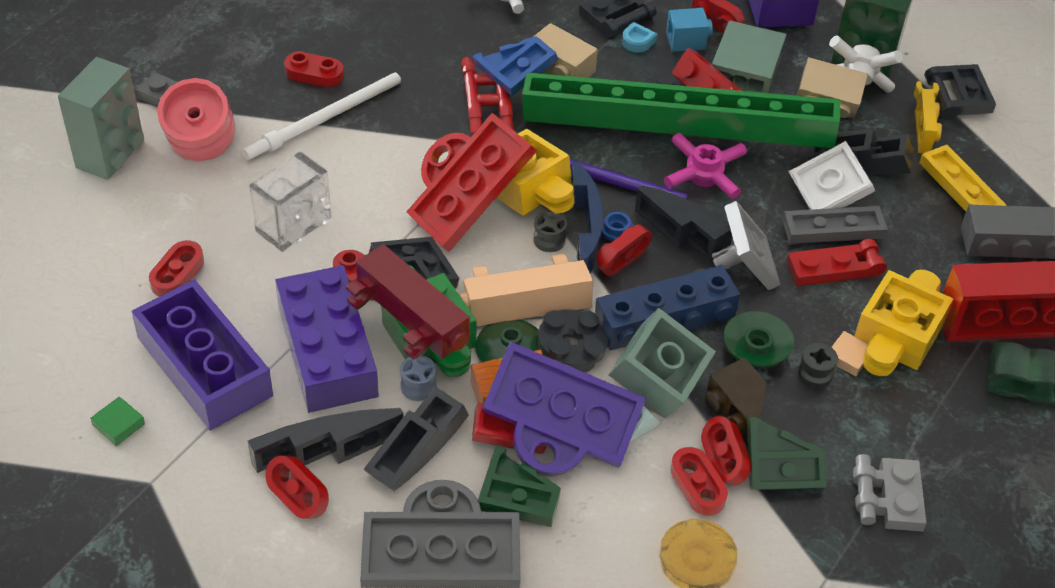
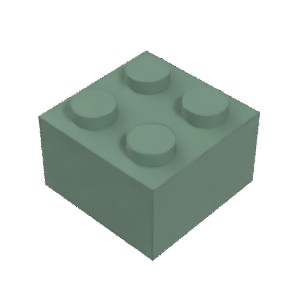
[608,308,716,418]

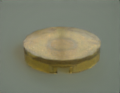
[659,519,737,588]

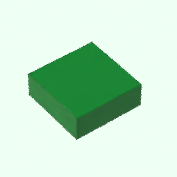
[90,396,145,446]

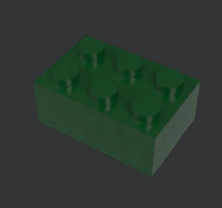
[831,0,913,78]

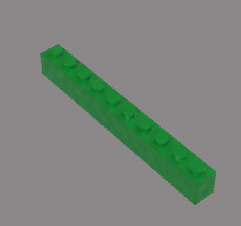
[522,72,840,148]

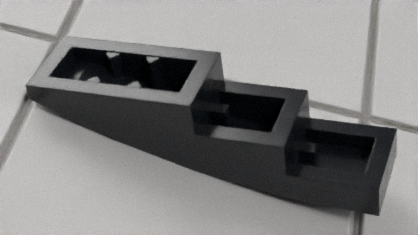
[247,408,404,473]

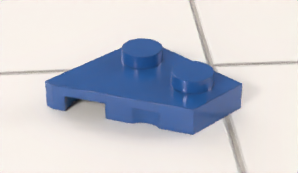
[472,36,558,96]

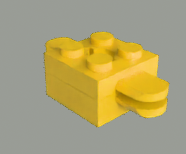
[497,129,575,216]
[855,270,953,376]

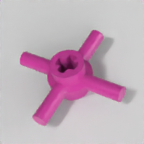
[664,133,747,200]

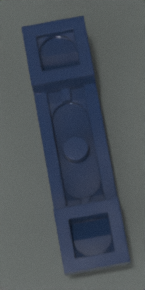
[571,162,603,274]

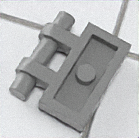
[853,454,926,532]

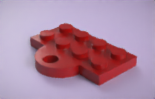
[406,113,537,251]

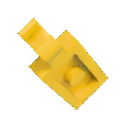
[914,81,942,153]

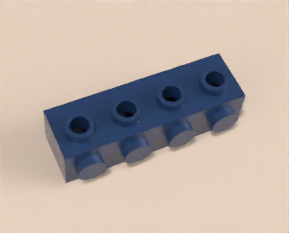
[595,265,740,350]

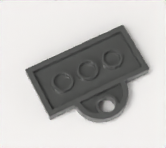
[360,480,521,588]

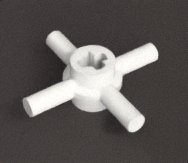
[829,36,903,93]

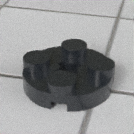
[536,309,608,372]

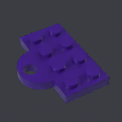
[481,342,646,476]

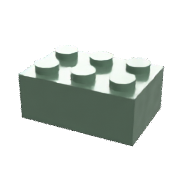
[58,57,144,180]

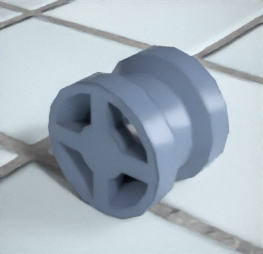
[400,356,437,401]

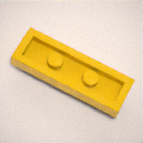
[919,145,1007,211]

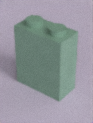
[712,20,786,93]

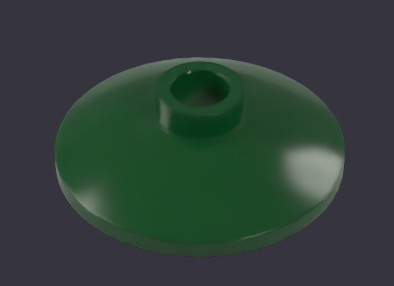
[723,311,794,368]
[476,320,539,362]

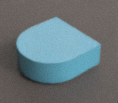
[622,22,657,53]

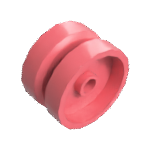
[157,78,236,161]

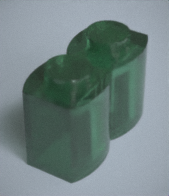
[987,342,1055,405]

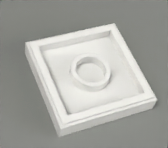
[789,141,875,210]

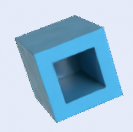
[666,8,713,52]

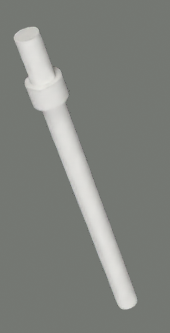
[242,72,401,160]

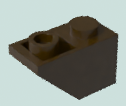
[706,358,767,446]

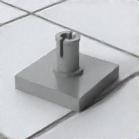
[712,201,781,290]

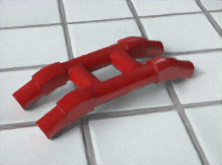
[461,57,514,136]

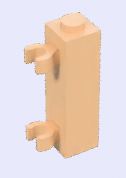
[459,253,593,326]

